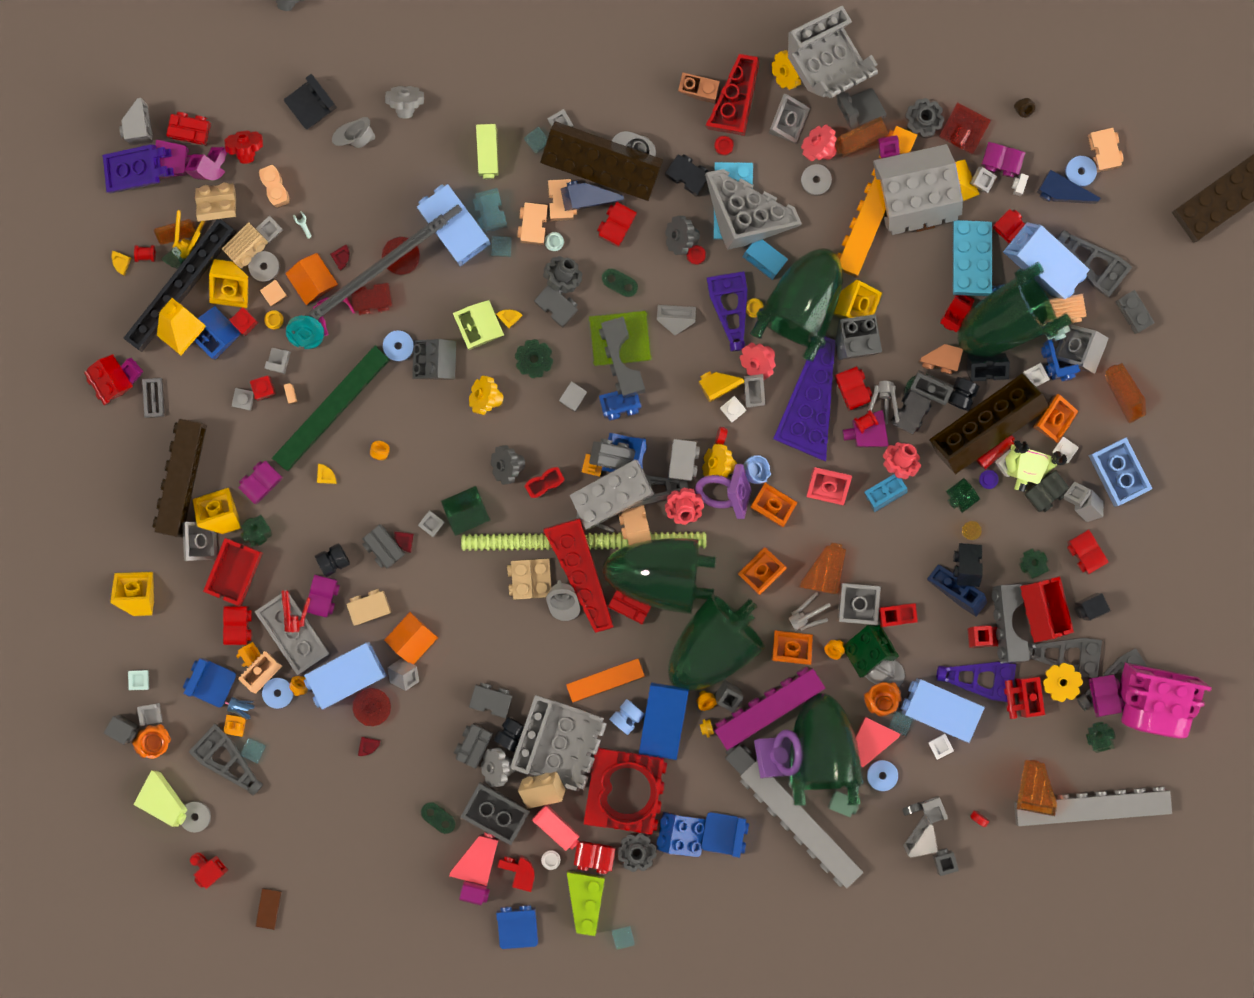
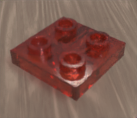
[939,102,991,155]

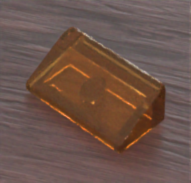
[154,219,196,245]

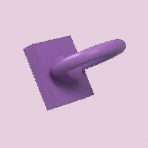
[695,464,752,519]
[754,730,803,779]

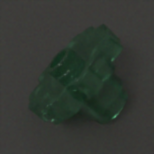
[515,339,554,379]

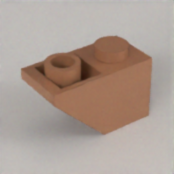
[678,72,720,104]
[918,344,963,375]

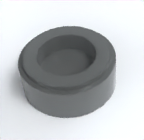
[902,802,922,816]

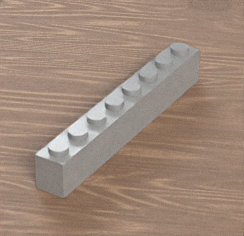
[740,760,863,888]
[1014,786,1172,826]

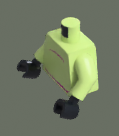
[1005,440,1067,492]

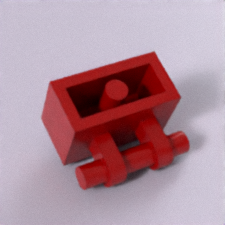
[84,354,133,405]
[1004,676,1045,719]
[190,852,229,889]

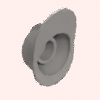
[332,117,375,148]
[612,131,656,156]
[546,580,580,621]
[865,660,905,687]

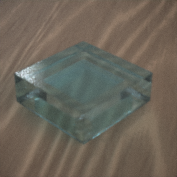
[523,127,548,154]
[491,236,512,257]
[888,711,913,736]
[241,738,266,764]
[612,926,635,950]

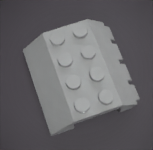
[788,6,878,98]
[873,144,963,235]
[510,695,607,791]

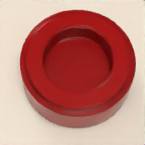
[714,136,734,156]
[687,245,706,265]
[715,426,728,445]
[970,810,990,827]

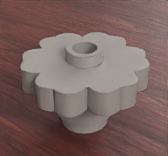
[385,86,424,119]
[481,748,515,787]

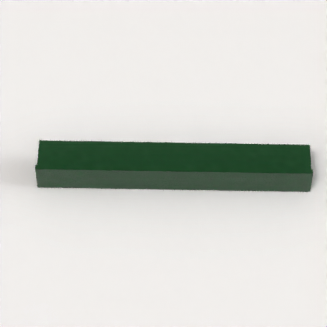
[271,345,390,471]

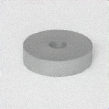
[801,164,832,196]
[248,251,280,282]
[181,801,211,833]

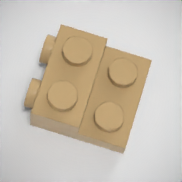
[195,183,236,222]
[507,559,552,600]

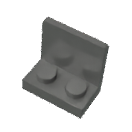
[836,88,887,130]

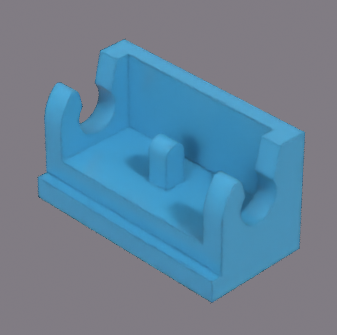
[742,239,788,280]
[864,474,908,512]

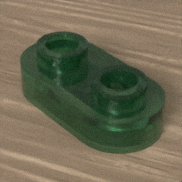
[602,269,638,298]
[421,802,456,834]

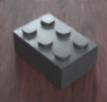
[461,782,530,845]

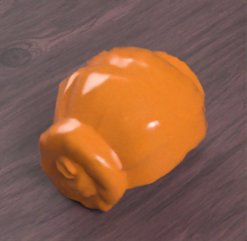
[864,682,902,716]
[132,724,171,759]

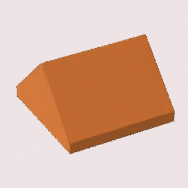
[285,253,338,306]
[1033,394,1079,443]
[749,483,798,528]
[738,547,787,595]
[384,612,438,665]
[771,630,813,665]

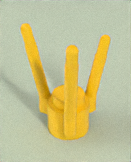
[172,210,205,259]

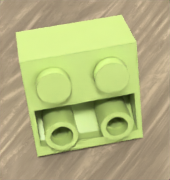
[453,300,504,350]

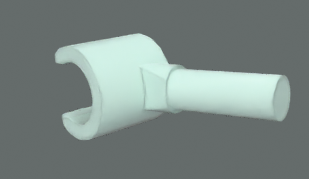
[293,211,312,238]

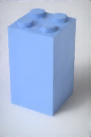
[417,184,491,267]
[1003,222,1090,300]
[304,642,387,710]
[900,678,985,743]

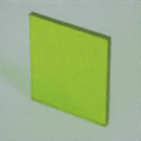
[589,311,651,366]

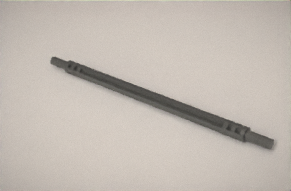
[292,204,462,334]

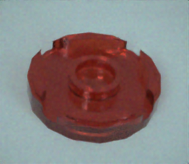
[382,237,420,275]

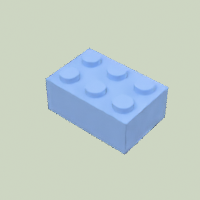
[1088,437,1152,507]

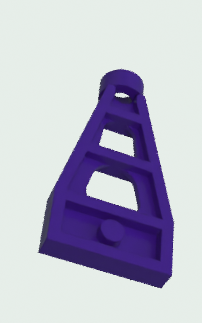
[706,271,748,352]
[936,662,1016,702]

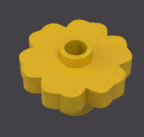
[772,50,801,90]
[469,375,503,415]
[702,444,737,478]
[1042,663,1083,702]

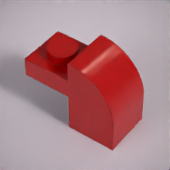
[940,295,975,333]
[879,603,918,627]
[967,626,999,648]
[498,856,535,892]

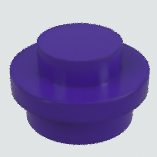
[979,470,999,489]

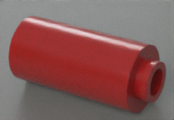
[976,435,1015,470]

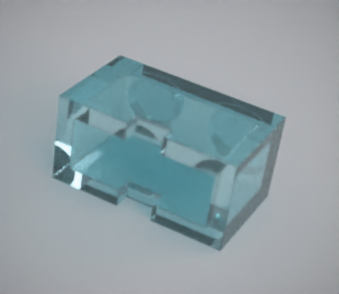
[473,188,508,233]

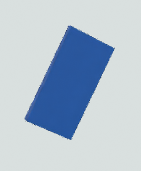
[639,683,689,760]

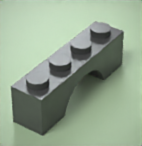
[599,317,645,399]
[992,584,1030,664]

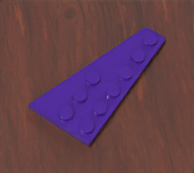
[773,333,835,462]

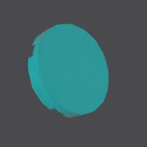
[286,315,324,349]

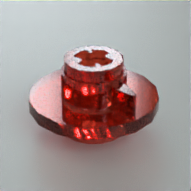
[352,688,391,726]

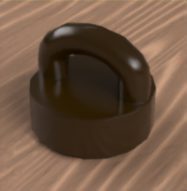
[1014,98,1036,118]

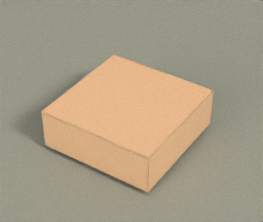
[260,280,287,307]
[284,383,298,405]

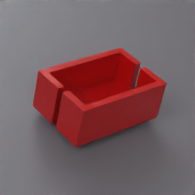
[203,538,263,606]
[1020,576,1074,643]

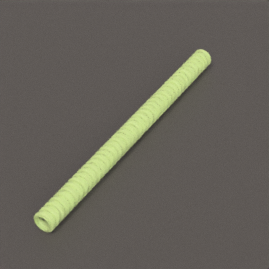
[461,532,706,551]

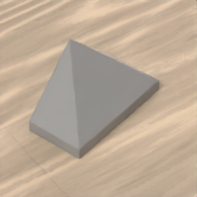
[657,305,696,335]
[743,374,765,408]

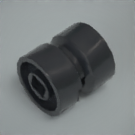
[947,377,980,411]
[315,543,350,577]
[493,716,524,752]

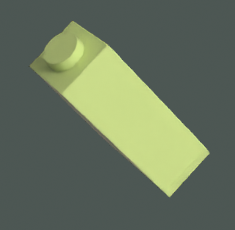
[476,124,499,179]
[133,770,187,827]

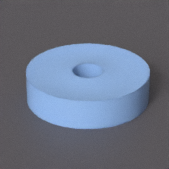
[1065,156,1097,187]
[383,330,414,362]
[262,678,294,709]
[867,760,898,791]

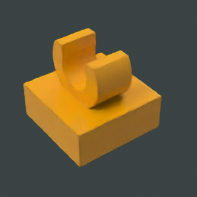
[582,454,602,477]
[236,642,260,667]
[224,714,246,737]

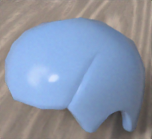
[743,455,771,484]

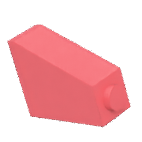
[844,716,900,768]
[532,805,580,851]
[449,832,499,886]

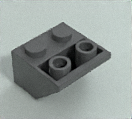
[835,314,882,360]
[412,339,456,380]

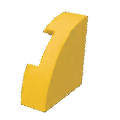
[111,251,131,276]
[496,309,523,328]
[317,464,337,484]

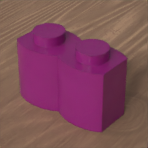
[981,142,1025,178]
[238,461,283,505]
[307,574,340,618]
[1089,675,1124,717]
[459,881,490,906]

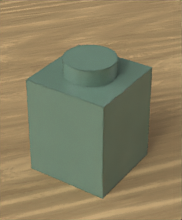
[828,790,859,817]

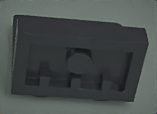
[284,74,337,130]

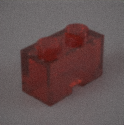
[351,283,393,315]

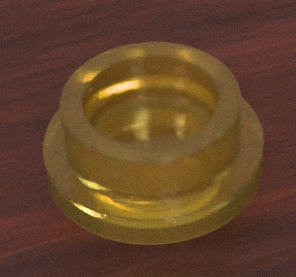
[962,521,982,540]

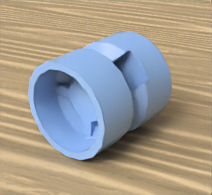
[609,699,645,735]

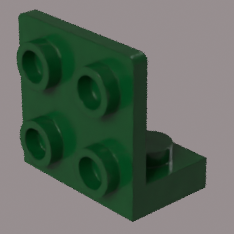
[843,625,899,678]

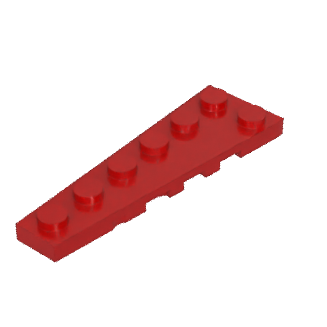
[543,518,614,633]

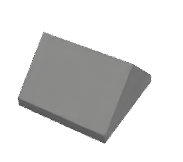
[769,94,810,143]
[183,522,217,561]
[903,814,938,857]

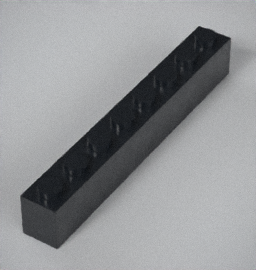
[123,219,236,352]

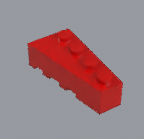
[705,54,760,136]

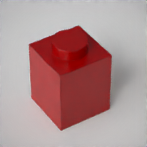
[229,307,259,336]
[250,375,276,401]

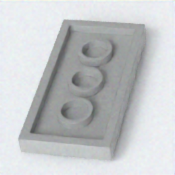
[570,459,654,530]
[255,593,330,675]

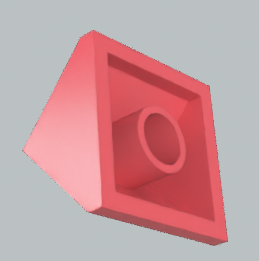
[807,467,852,505]

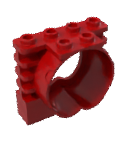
[584,747,667,835]

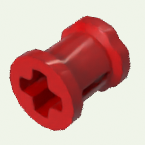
[134,245,156,262]
[853,410,879,434]

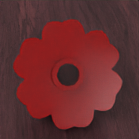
[224,130,263,164]

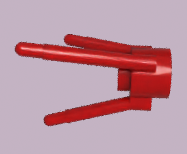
[281,590,311,632]

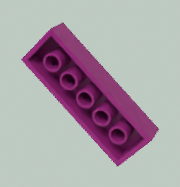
[714,667,825,750]

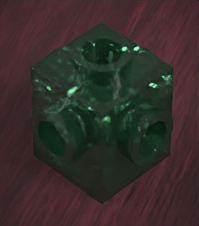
[946,478,980,513]
[240,515,272,547]
[1019,548,1050,579]
[1086,722,1116,753]

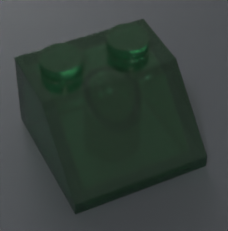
[441,486,491,536]

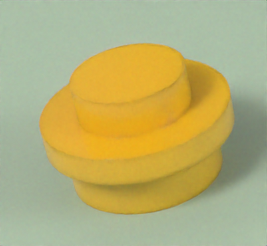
[746,298,764,318]
[264,310,284,330]
[699,719,714,738]

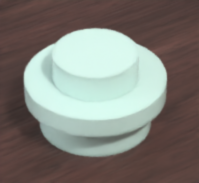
[545,232,564,251]

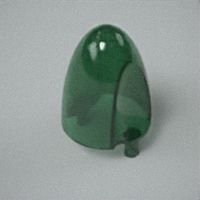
[750,248,843,362]
[957,262,1072,357]
[603,538,716,614]
[668,594,765,691]
[788,693,863,806]

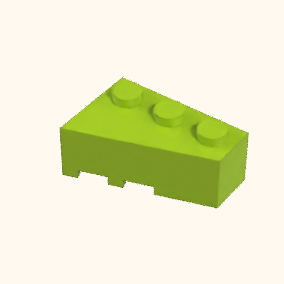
[567,870,605,936]

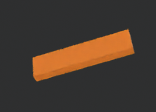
[566,658,645,703]

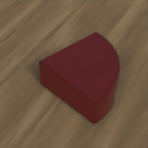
[330,244,350,271]
[394,532,414,553]
[358,737,381,756]

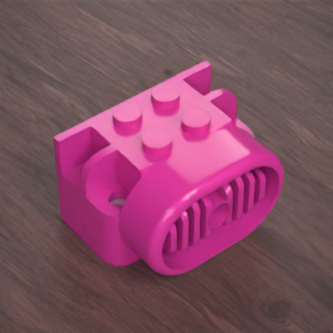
[1118,663,1211,739]

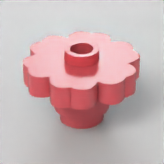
[801,125,837,161]
[740,343,776,380]
[883,442,921,479]
[665,488,704,525]

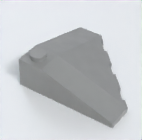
[705,169,802,250]

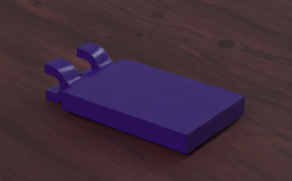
[103,144,174,193]

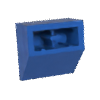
[194,306,242,360]

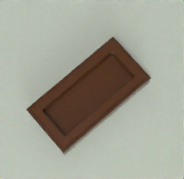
[255,888,282,930]

